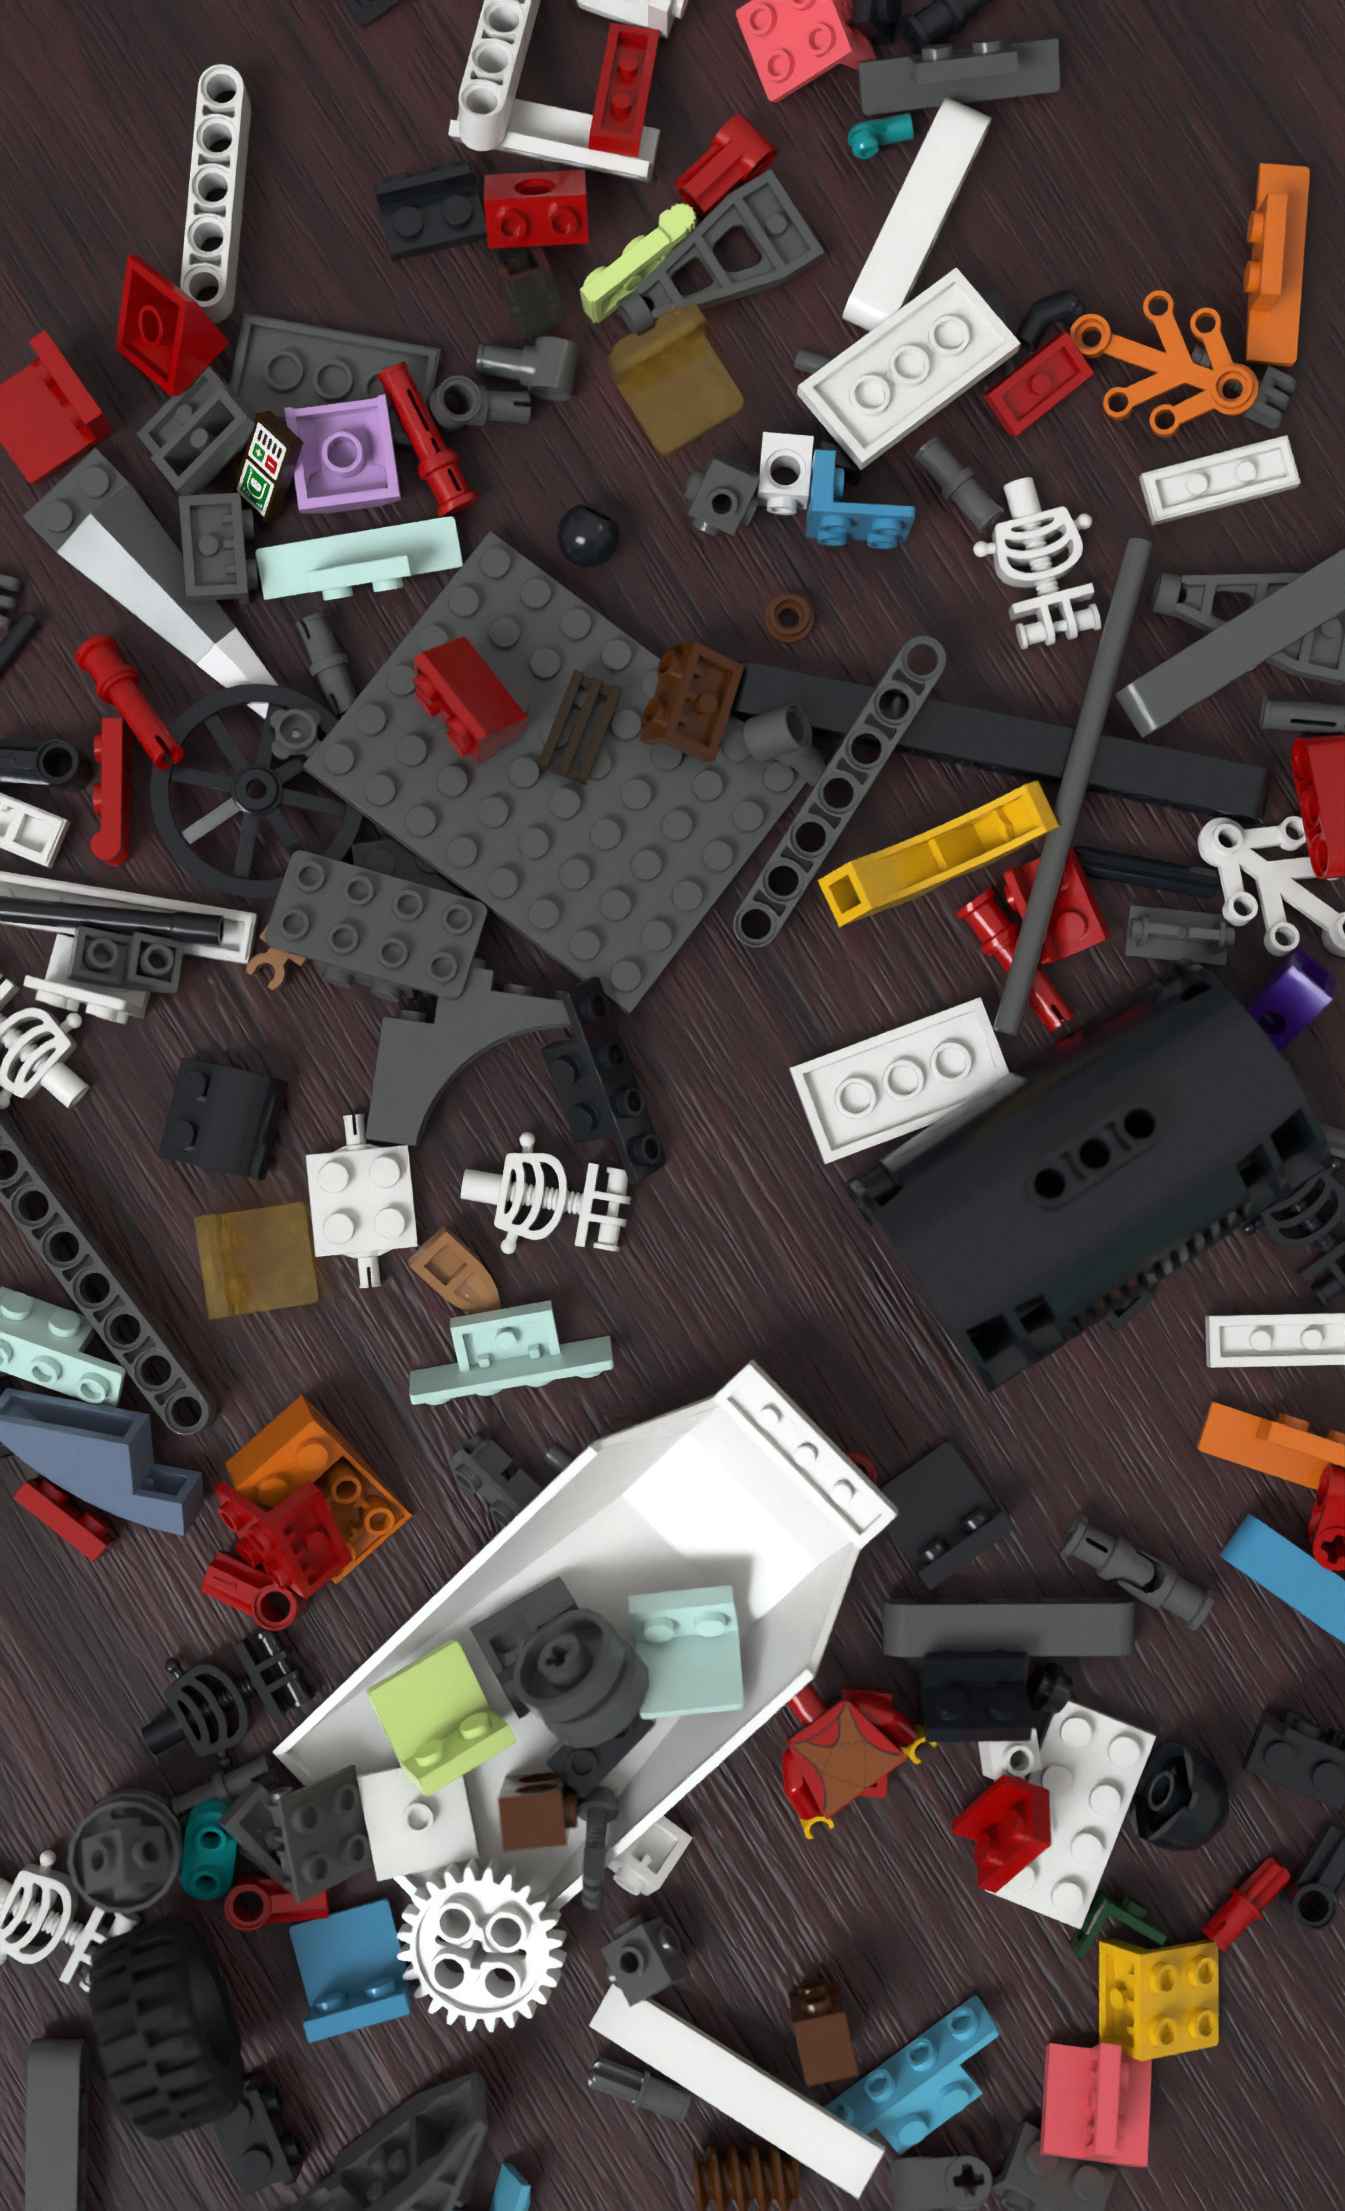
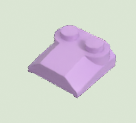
[284,394,401,513]

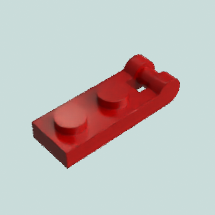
[90,718,132,867]

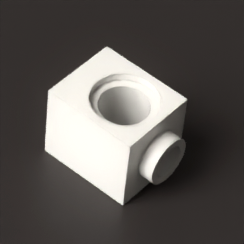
[757,432,814,515]

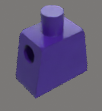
[1243,945,1336,1054]

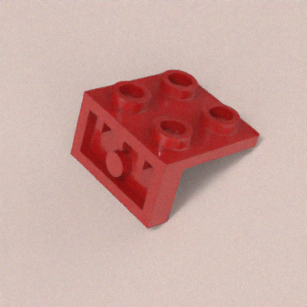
[0,330,115,485]
[214,1481,353,1600]

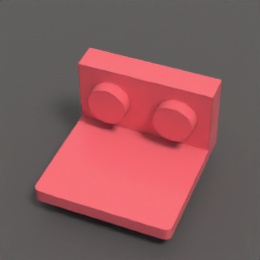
[736,0,877,103]

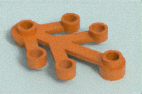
[1070,290,1259,438]

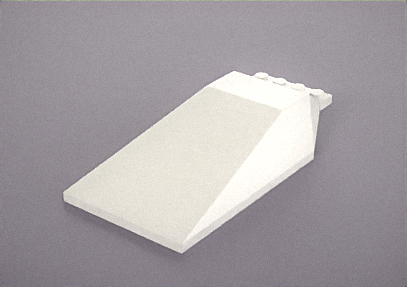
[273,1359,899,1970]

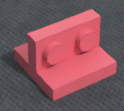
[1040,2043,1152,2168]

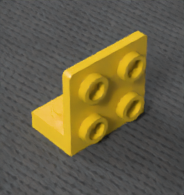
[1099,1938,1219,2061]

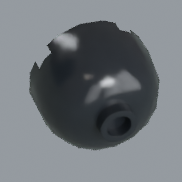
[1130,1742,1229,1852]

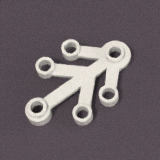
[1198,816,1345,957]

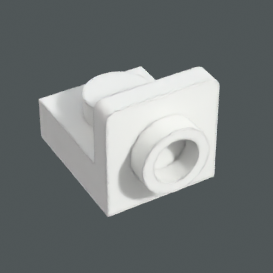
[607,1815,693,1896]

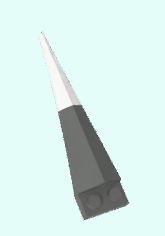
[22,448,301,738]

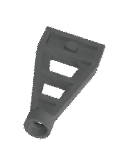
[617,169,825,337]
[1150,572,1345,685]

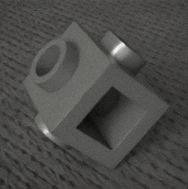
[682,450,760,537]
[82,1818,168,1900]
[600,1916,691,2007]

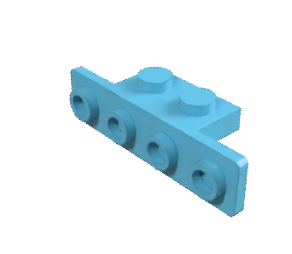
[823,1996,1000,2155]

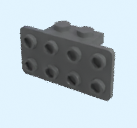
[265,850,488,1002]

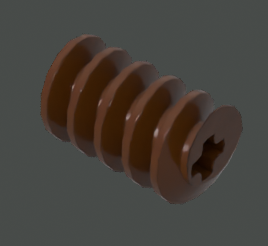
[693,2144,799,2211]

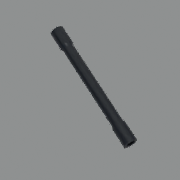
[0,896,224,946]

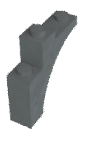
[365,958,572,1147]

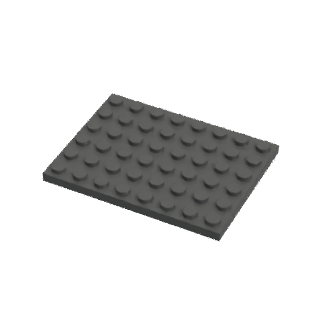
[303,531,808,1015]

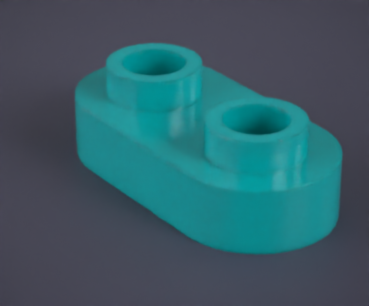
[181,1800,237,1900]

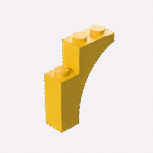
[818,780,1059,927]

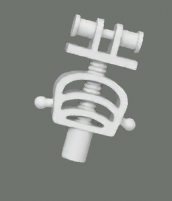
[973,477,1101,650]
[0,972,89,1109]
[461,1132,631,1254]
[0,1850,141,1992]

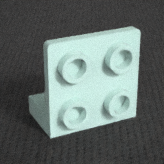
[628,1585,745,1719]

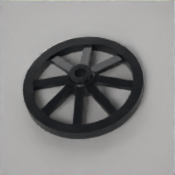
[150,684,364,899]

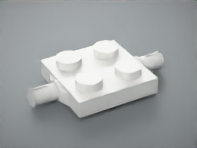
[306,1114,418,1288]

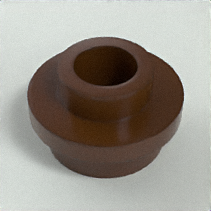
[764,592,814,644]

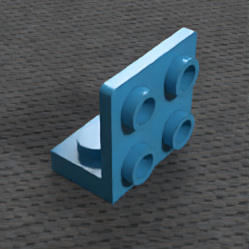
[806,449,915,549]
[289,1897,415,2043]

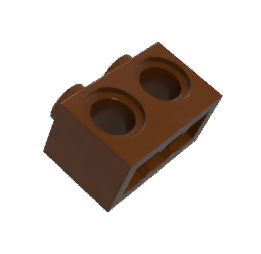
[498,1772,580,1852]
[788,1980,859,2087]

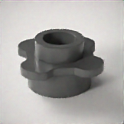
[270,708,321,760]

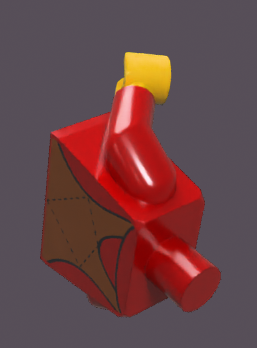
[781,1683,937,1839]

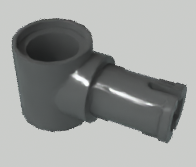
[476,336,580,401]
[426,375,531,432]
[744,703,830,787]

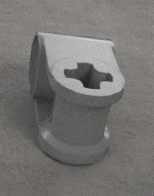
[890,2156,992,2211]

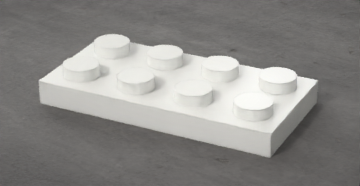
[797,268,1021,470]
[789,997,1009,1164]
[984,1699,1156,1930]

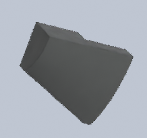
[470,1576,579,1719]

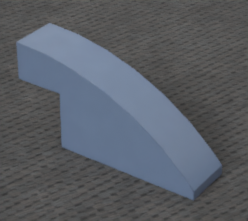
[0,1388,204,1536]

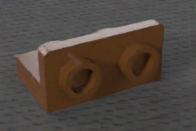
[640,641,744,762]

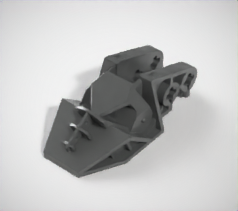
[291,2071,488,2211]

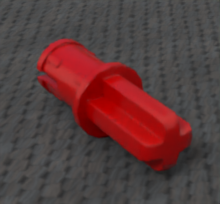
[1200,1857,1291,1952]

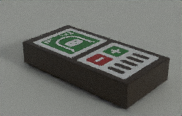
[232,410,304,525]

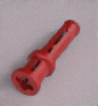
[377,362,480,518]
[75,634,184,770]
[955,887,1075,1033]

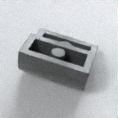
[137,365,257,497]

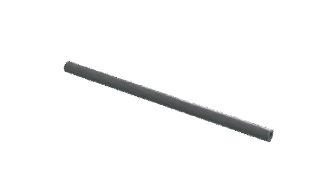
[993,538,1153,1036]

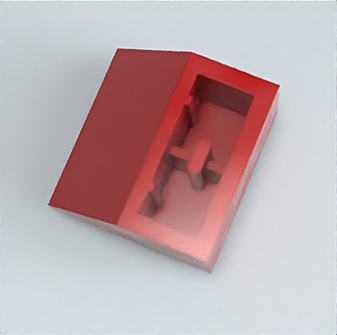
[412,636,528,766]

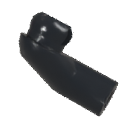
[1015,290,1086,351]

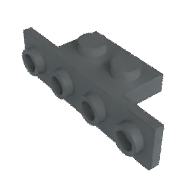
[858,37,1060,115]

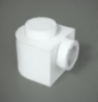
[978,1727,1042,1783]

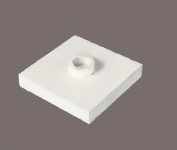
[357,1766,479,1881]

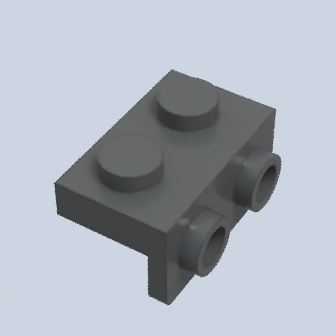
[991,2122,1117,2211]

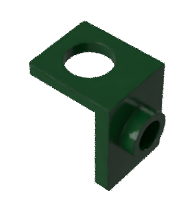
[1069,1889,1168,1959]

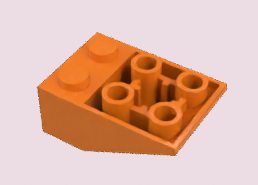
[225,1394,412,1584]

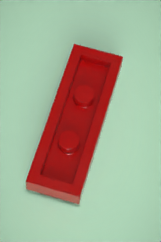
[588,22,660,157]

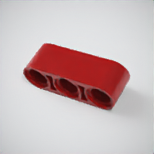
[1291,734,1345,879]

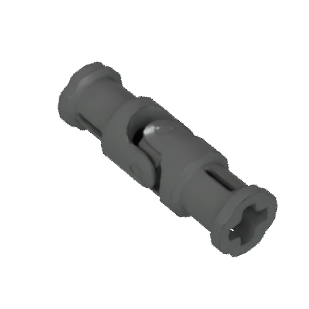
[1058,1513,1216,1631]

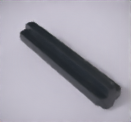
[1074,845,1219,899]

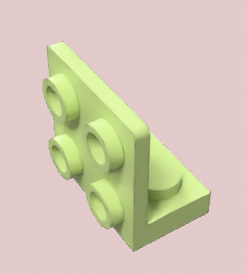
[366,1639,517,1797]

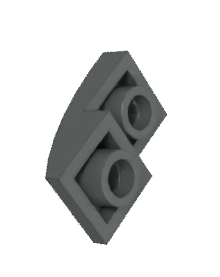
[67,925,185,993]

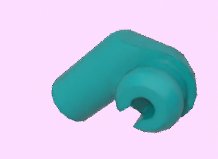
[847,113,914,159]

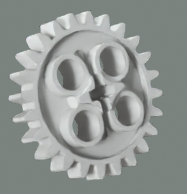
[397,1859,567,2032]

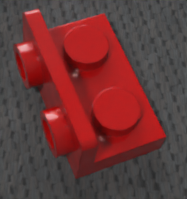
[1003,844,1112,966]
[952,1775,1052,1893]

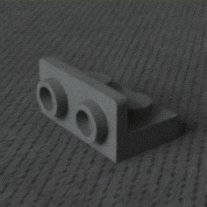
[179,493,258,605]

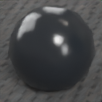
[557,504,620,568]

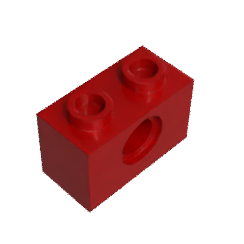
[484,169,589,249]

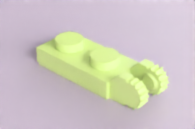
[580,202,697,324]

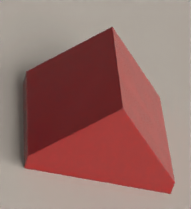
[115,254,229,396]

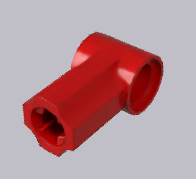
[675,113,777,219]
[200,1549,308,1631]
[224,1872,330,1931]

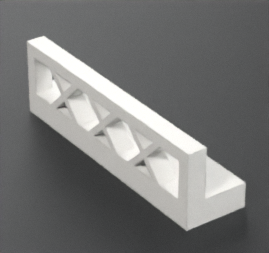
[448,99,661,183]

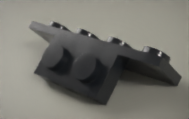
[541,977,666,1184]

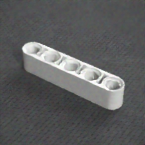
[459,0,540,151]
[180,64,251,324]
[842,97,992,331]

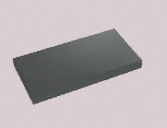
[229,313,442,450]

